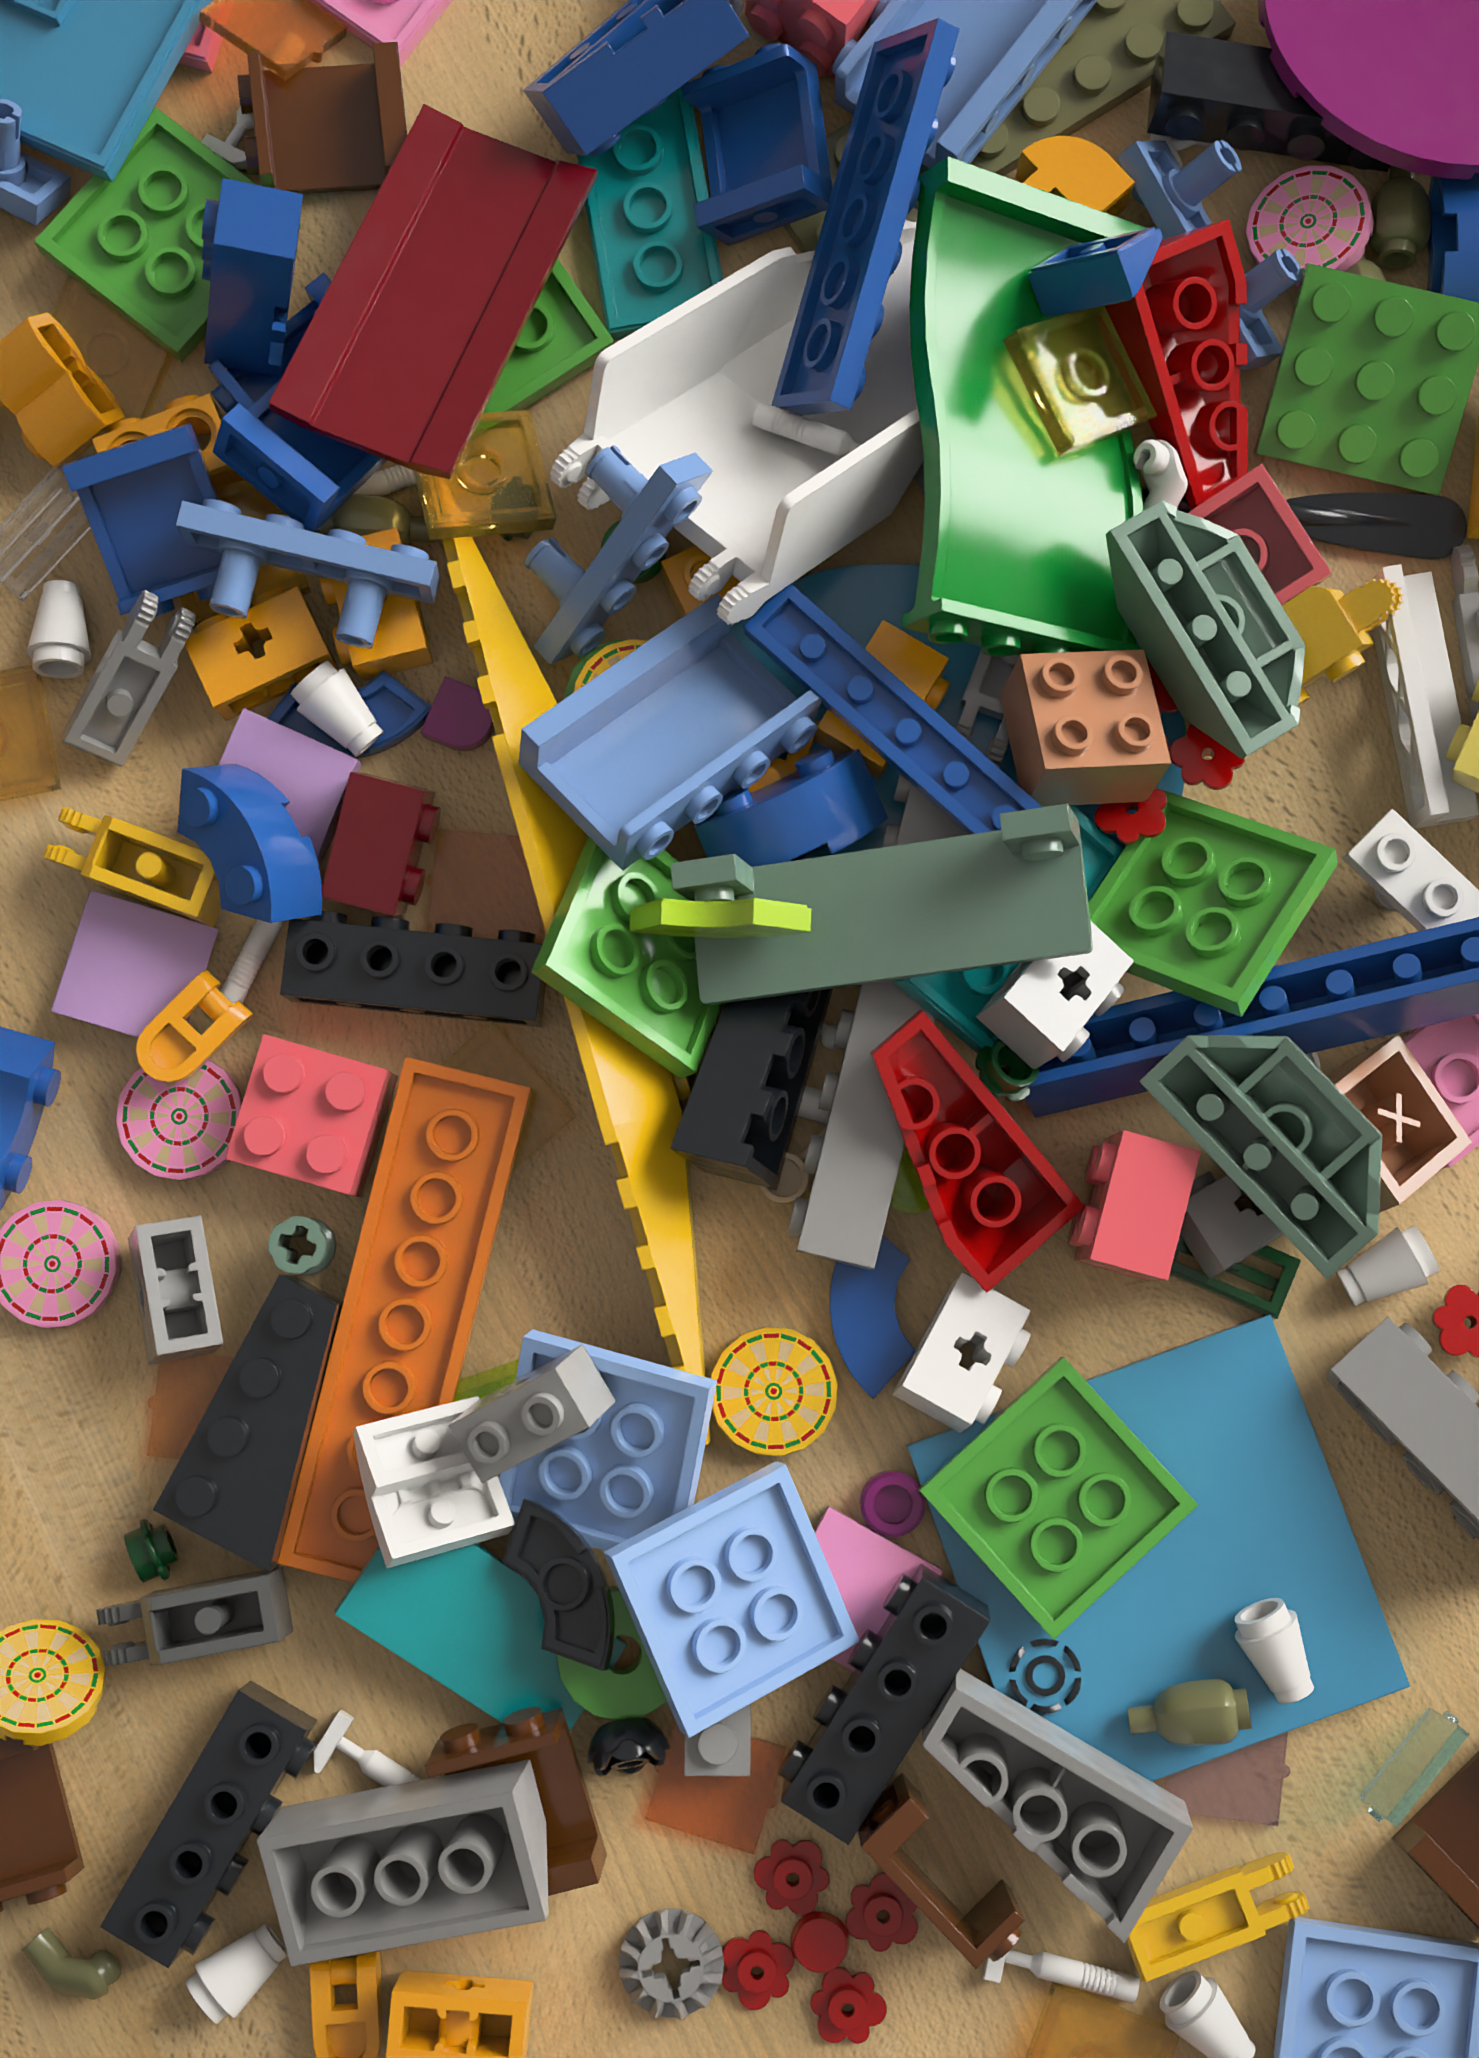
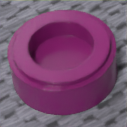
[860,1470,925,1537]

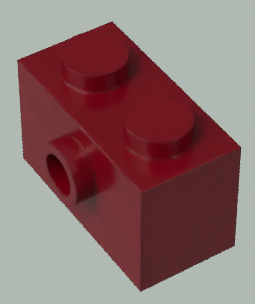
[322,772,441,916]

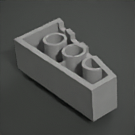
[1327,1317,1479,1539]
[922,1669,1193,1943]

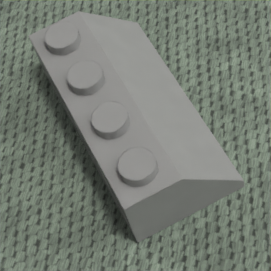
[257,1759,549,1967]

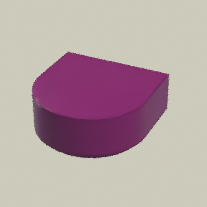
[420,676,494,751]

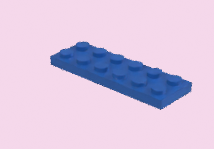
[771,18,960,416]

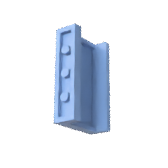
[832,0,1098,169]
[519,594,821,871]

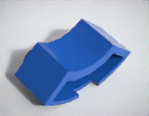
[1427,173,1479,302]
[694,748,888,867]
[177,764,322,923]
[0,1027,61,1211]

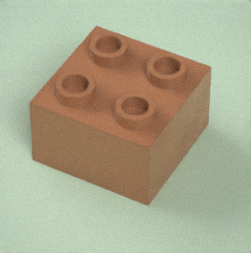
[1000,649,1171,807]
[1327,1034,1472,1213]

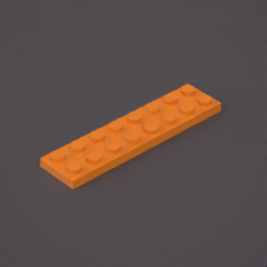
[277,1057,533,1583]

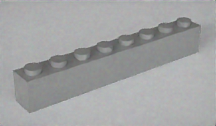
[787,774,968,1270]

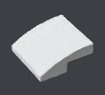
[353,1396,515,1568]

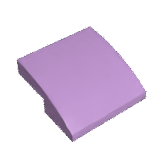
[219,708,362,866]
[50,890,219,1038]

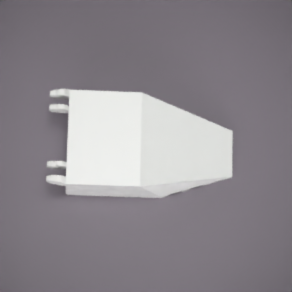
[550,220,924,625]

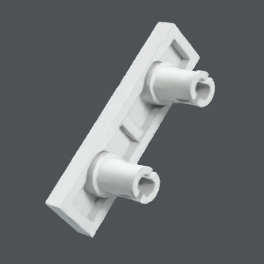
[1342,809,1479,931]

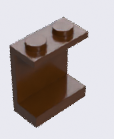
[237,42,407,194]
[425,1707,607,1896]
[0,1736,85,1912]
[1392,1751,1479,1930]
[858,1773,1025,1969]

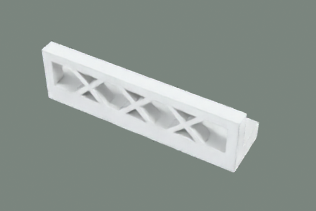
[1370,564,1479,829]

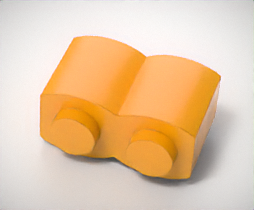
[0,312,125,467]

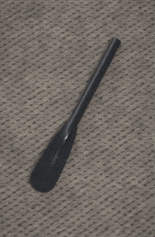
[1141,488,1467,560]

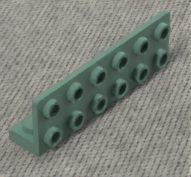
[670,803,1093,1005]

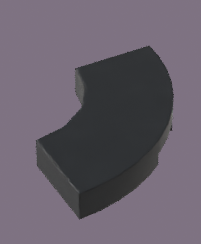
[502,1499,615,1671]

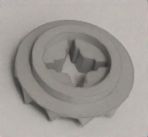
[619,1909,724,2020]

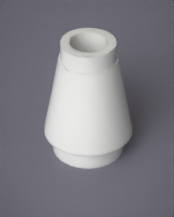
[26,580,91,679]
[291,661,384,757]
[1337,1225,1440,1306]
[1234,1598,1314,1704]
[186,1923,288,2024]
[1160,1970,1255,2058]

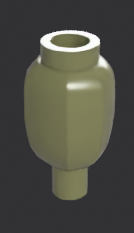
[1368,166,1431,270]
[321,494,436,545]
[1127,1679,1252,1747]

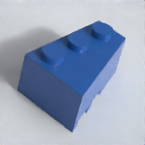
[523,0,750,157]
[202,178,303,377]

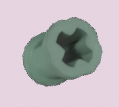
[268,1216,337,1275]

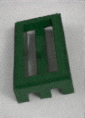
[1170,1234,1301,1320]

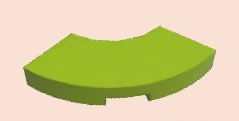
[629,898,812,938]

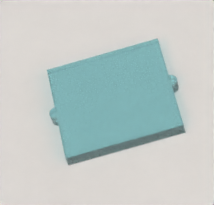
[1359,1707,1469,1828]

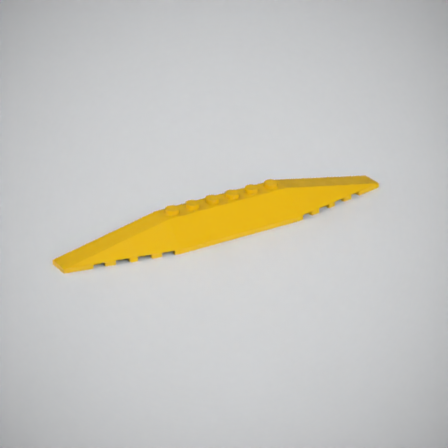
[423,474,711,1445]

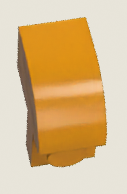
[1014,136,1135,217]

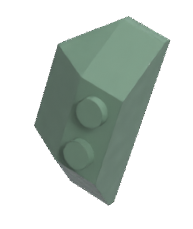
[1105,500,1305,759]
[1139,1035,1383,1279]

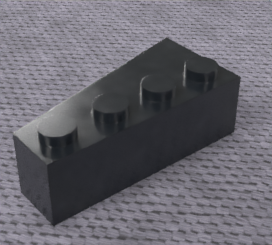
[670,988,833,1190]
[153,1274,343,1572]

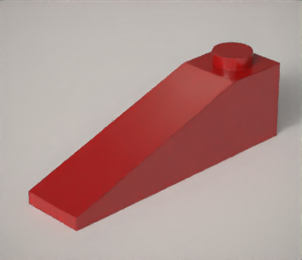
[1097,219,1248,509]
[870,1009,1085,1293]

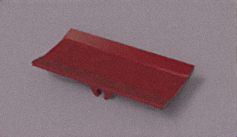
[269,104,597,479]

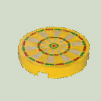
[711,1326,838,1456]
[0,1619,105,1746]

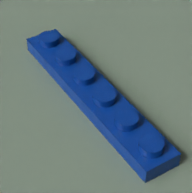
[743,584,1042,835]

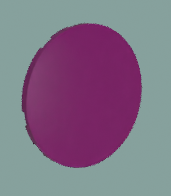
[1258,0,1479,180]

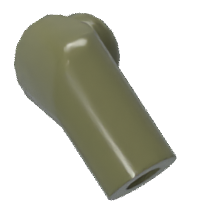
[21,1927,121,2000]

